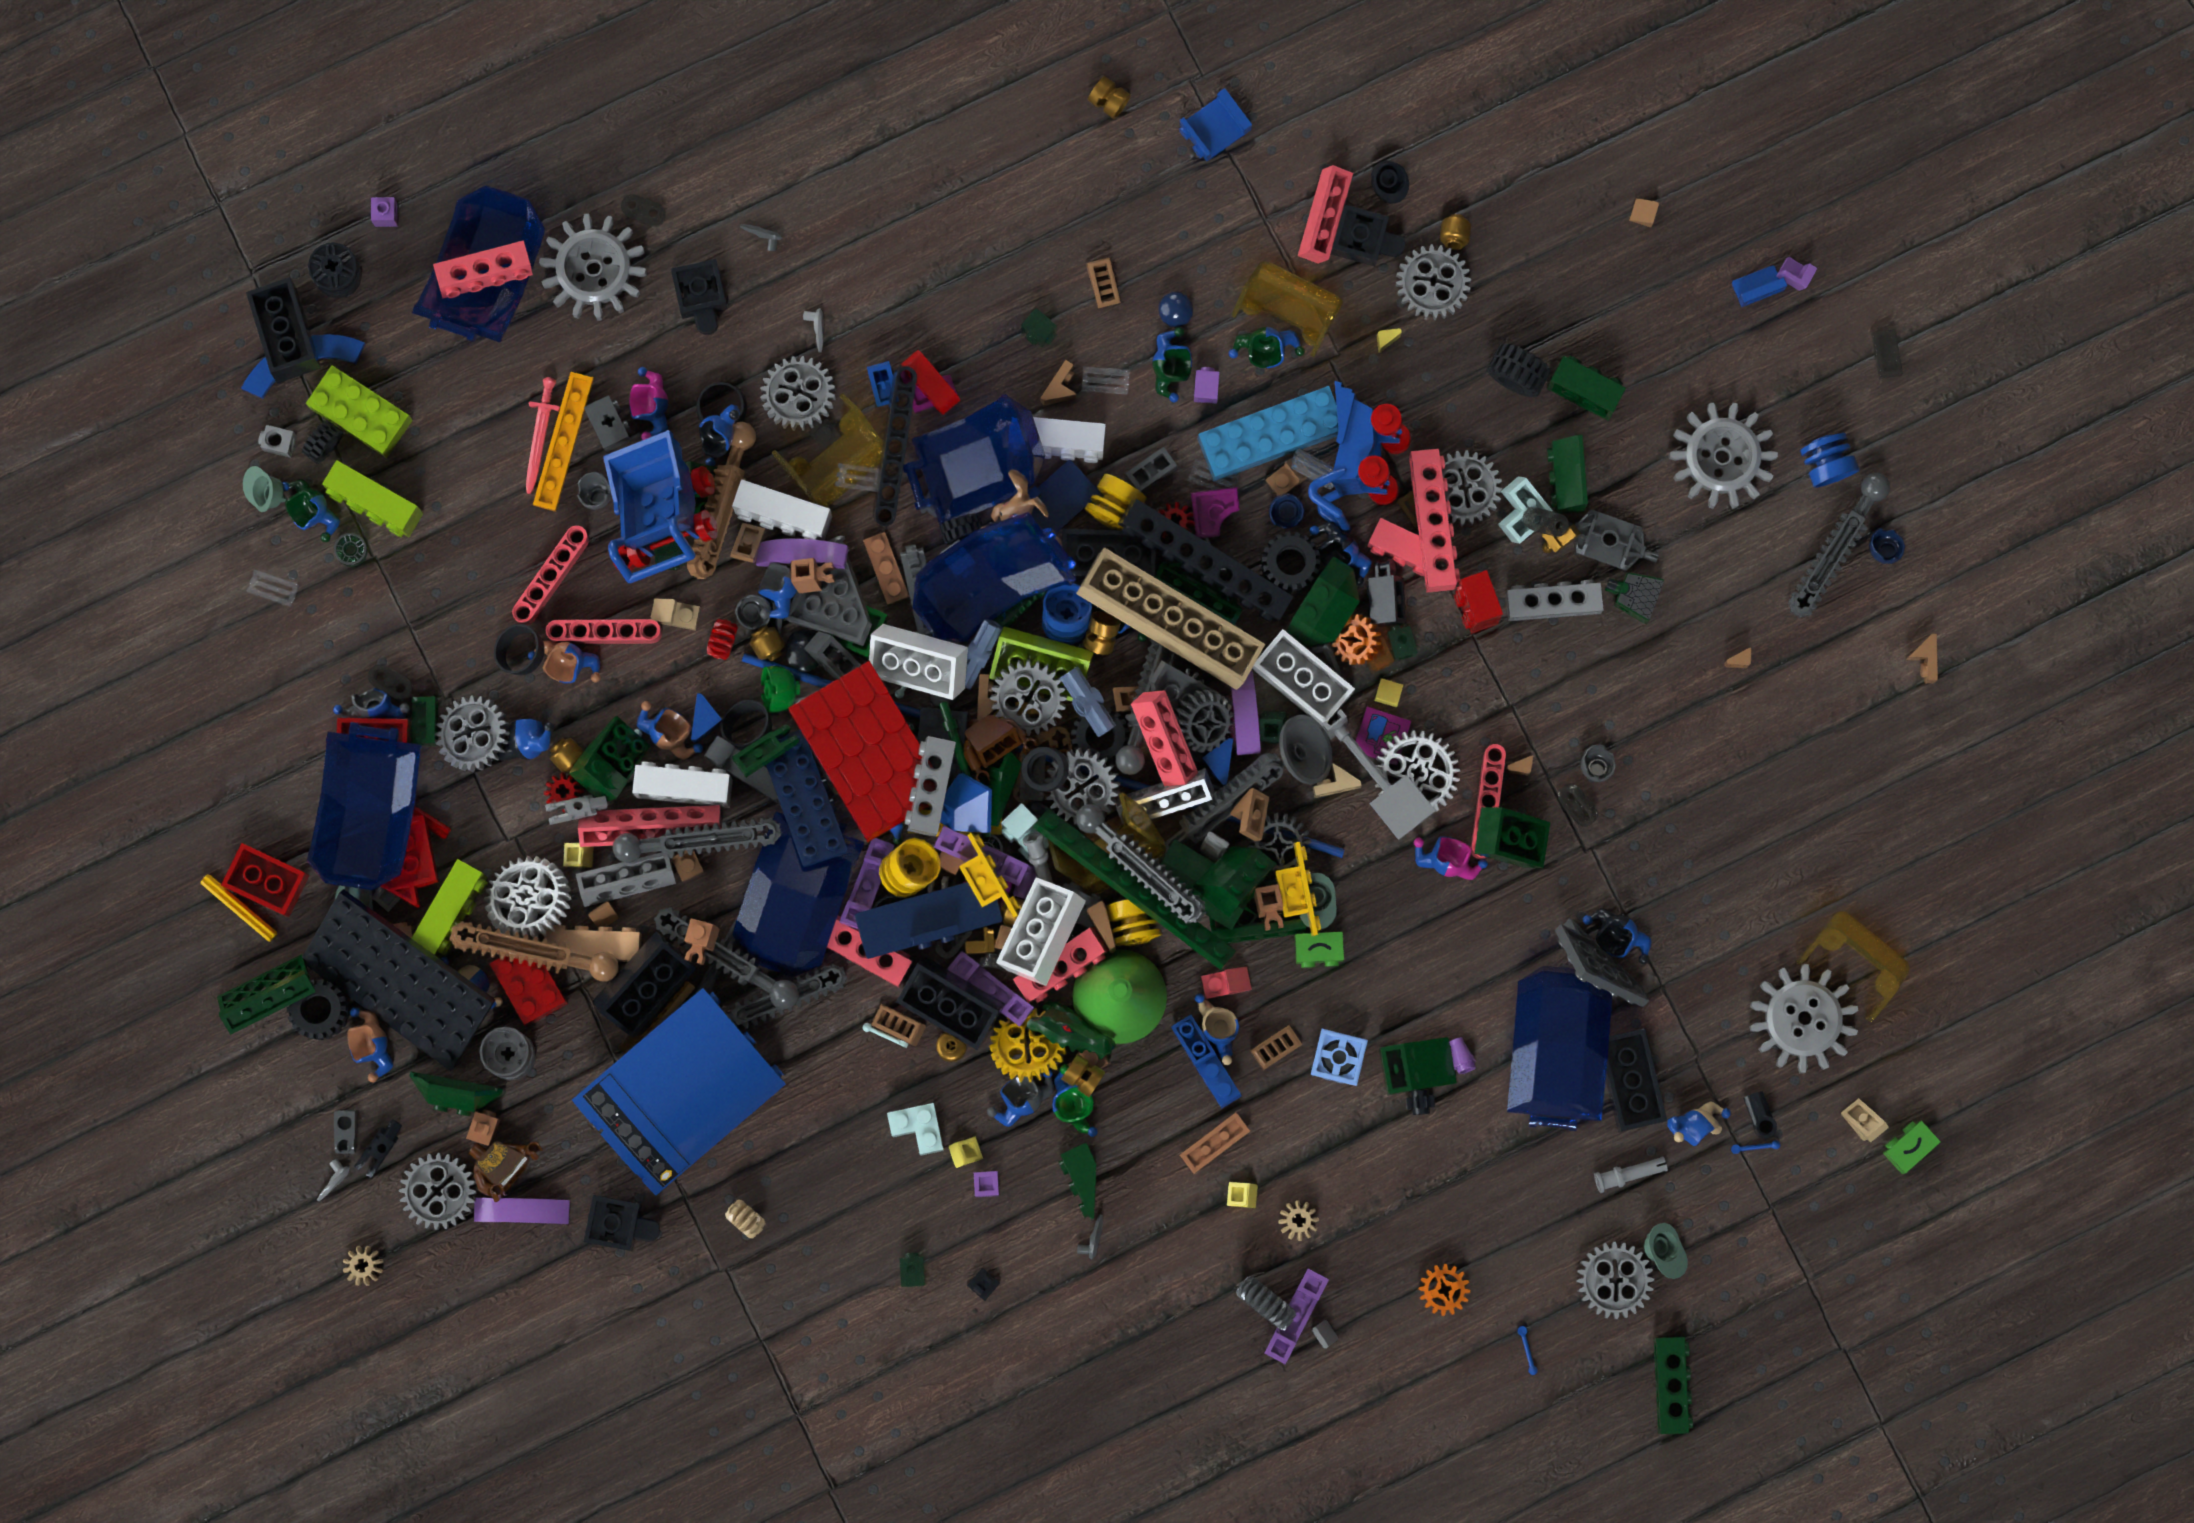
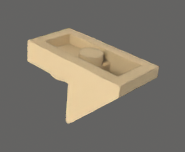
[650,599,701,631]
[1313,763,1362,798]
[1841,1098,1889,1142]

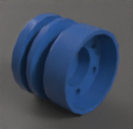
[1800,433,1860,488]
[1042,583,1092,645]

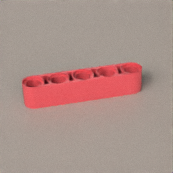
[512,526,589,626]
[546,619,662,644]
[1471,744,1506,860]

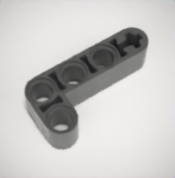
[704,736,781,806]

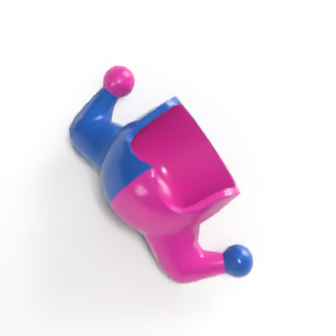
[629,367,668,440]
[1414,836,1488,880]

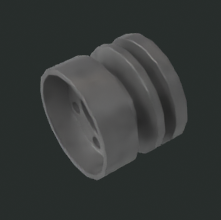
[480,1027,536,1081]

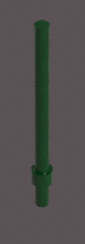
[939,701,992,838]

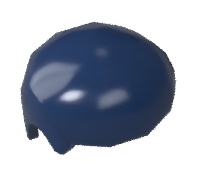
[1158,292,1193,327]
[1269,493,1304,529]
[1869,528,1905,564]

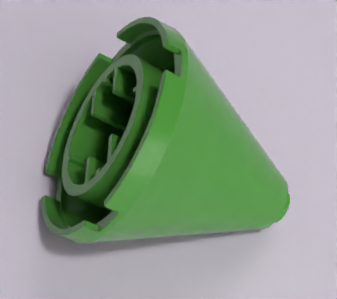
[1073,949,1167,1044]

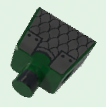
[1605,572,1664,625]

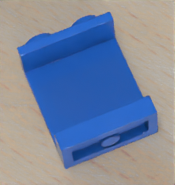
[1179,88,1252,162]

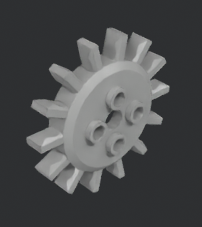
[539,214,647,321]
[1669,403,1778,509]
[1749,964,1858,1073]

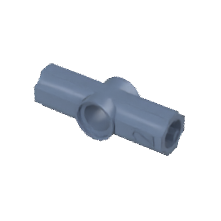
[965,618,1003,689]
[1060,666,1116,737]

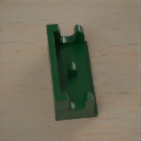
[411,696,438,746]

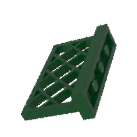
[1209,879,1306,944]
[217,954,316,1035]

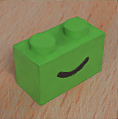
[1294,932,1344,968]
[1883,1121,1940,1174]

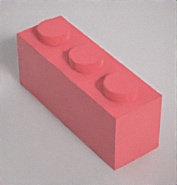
[1367,518,1442,577]

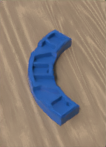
[241,334,366,399]

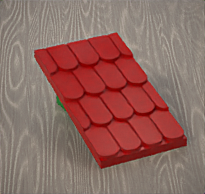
[789,661,947,842]

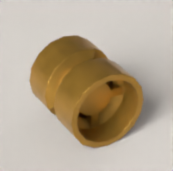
[1088,76,1131,119]
[1083,611,1121,655]
[1061,1054,1105,1097]

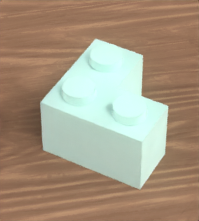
[1498,476,1555,544]
[1001,803,1053,860]
[887,1103,944,1156]

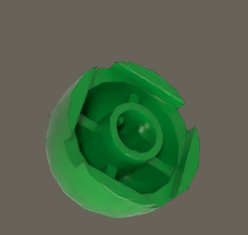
[761,666,800,713]

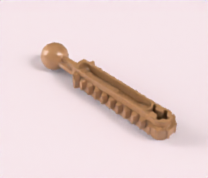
[687,421,756,579]
[449,921,619,981]

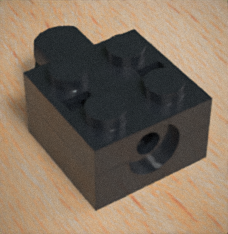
[1331,205,1405,267]
[671,259,728,335]
[583,1195,660,1252]

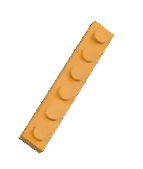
[533,372,594,512]

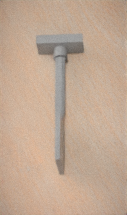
[1322,709,1436,840]

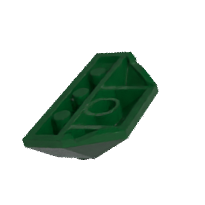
[1286,556,1360,648]
[1154,563,1242,626]
[409,1071,506,1117]

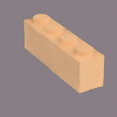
[545,925,642,962]

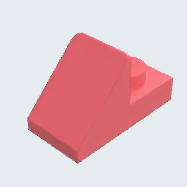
[1201,967,1252,1000]

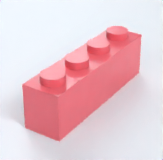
[1298,165,1353,264]

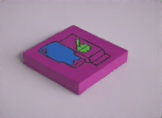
[1356,707,1411,766]

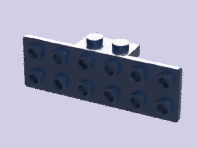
[968,460,1100,583]
[766,730,848,867]
[854,882,1002,959]

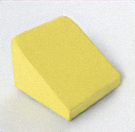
[1377,328,1402,353]
[1374,678,1403,707]
[563,843,594,868]
[949,1136,983,1168]
[1227,1182,1258,1208]

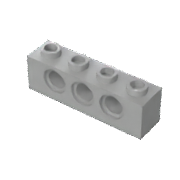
[1506,580,1603,621]
[904,736,956,837]
[1116,768,1214,828]
[576,852,676,907]

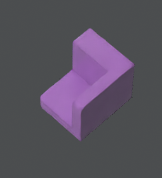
[1776,257,1817,291]
[974,1171,1000,1197]

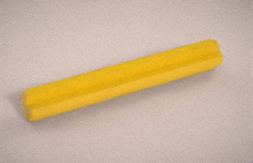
[200,874,277,942]

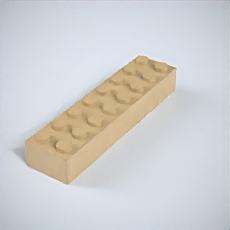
[1076,548,1265,690]

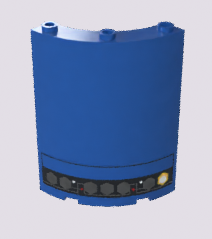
[572,988,786,1195]

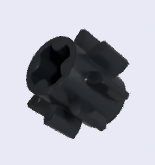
[1406,1090,1435,1115]

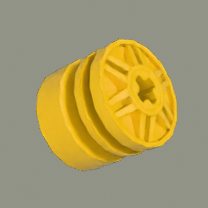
[1085,474,1147,531]
[879,838,941,898]
[1106,899,1162,946]

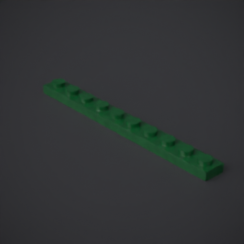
[1033,808,1236,970]

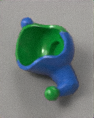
[1052,1064,1098,1137]

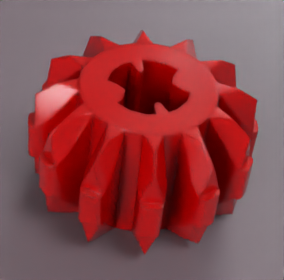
[1158,502,1195,539]
[707,619,738,660]
[544,772,584,813]

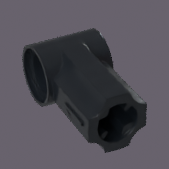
[1743,1091,1777,1139]

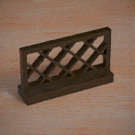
[618,981,696,1053]

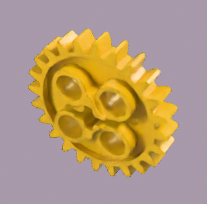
[989,1008,1066,1082]

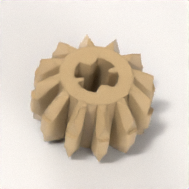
[725,1200,766,1238]
[1278,1200,1319,1241]
[343,1246,384,1286]

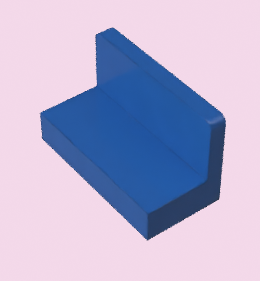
[1732,265,1787,308]

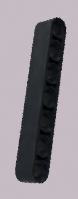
[872,366,917,526]

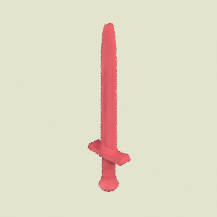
[526,377,560,494]

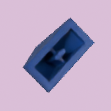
[867,361,899,407]
[691,693,723,743]
[1201,738,1233,787]

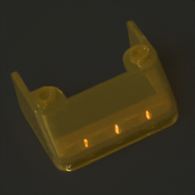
[1231,261,1343,357]
[772,393,883,508]
[1047,792,1166,893]
[1795,912,1910,1022]

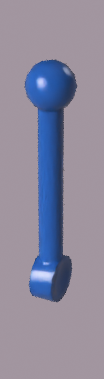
[1731,1140,1781,1154]
[1517,1326,1538,1375]

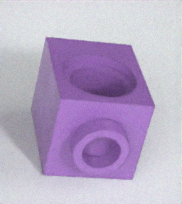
[371,197,398,227]
[1194,367,1219,404]

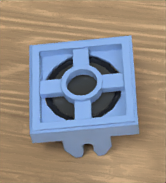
[1311,1029,1368,1086]

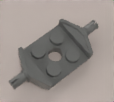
[1558,509,1659,572]

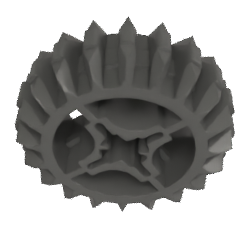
[1176,689,1234,753]
[1248,812,1311,875]
[1236,1276,1296,1330]

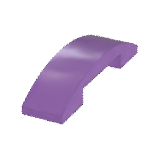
[756,539,849,569]
[1230,669,1261,755]
[933,826,1029,886]
[840,838,895,929]
[948,951,1035,1027]
[474,1198,570,1224]
[1264,1269,1329,1364]

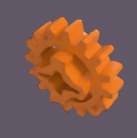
[1331,614,1381,665]
[1418,1264,1470,1316]

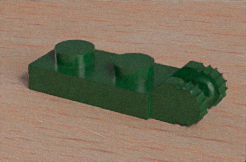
[732,724,799,778]

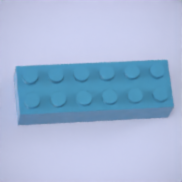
[1197,386,1339,482]

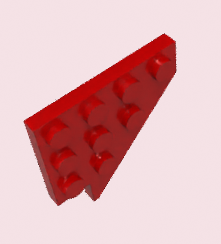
[334,815,439,908]

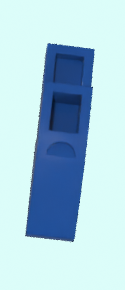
[1171,1015,1242,1109]

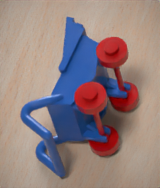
[1308,381,1411,534]
[603,430,718,583]

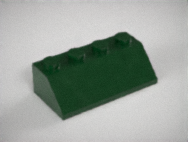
[1159,839,1252,930]

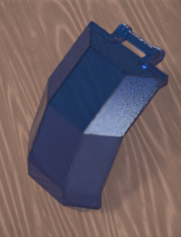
[412,185,545,342]
[903,394,1046,525]
[913,512,1076,642]
[307,722,422,890]
[732,812,865,977]
[1507,966,1612,1132]

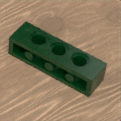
[1653,1337,1693,1434]

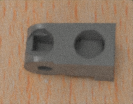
[334,1109,359,1154]

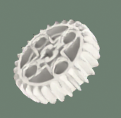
[1375,730,1460,812]
[484,856,572,940]

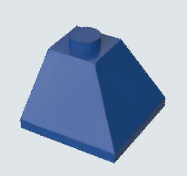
[940,773,992,833]

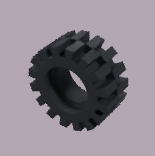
[302,420,343,464]
[939,513,983,545]

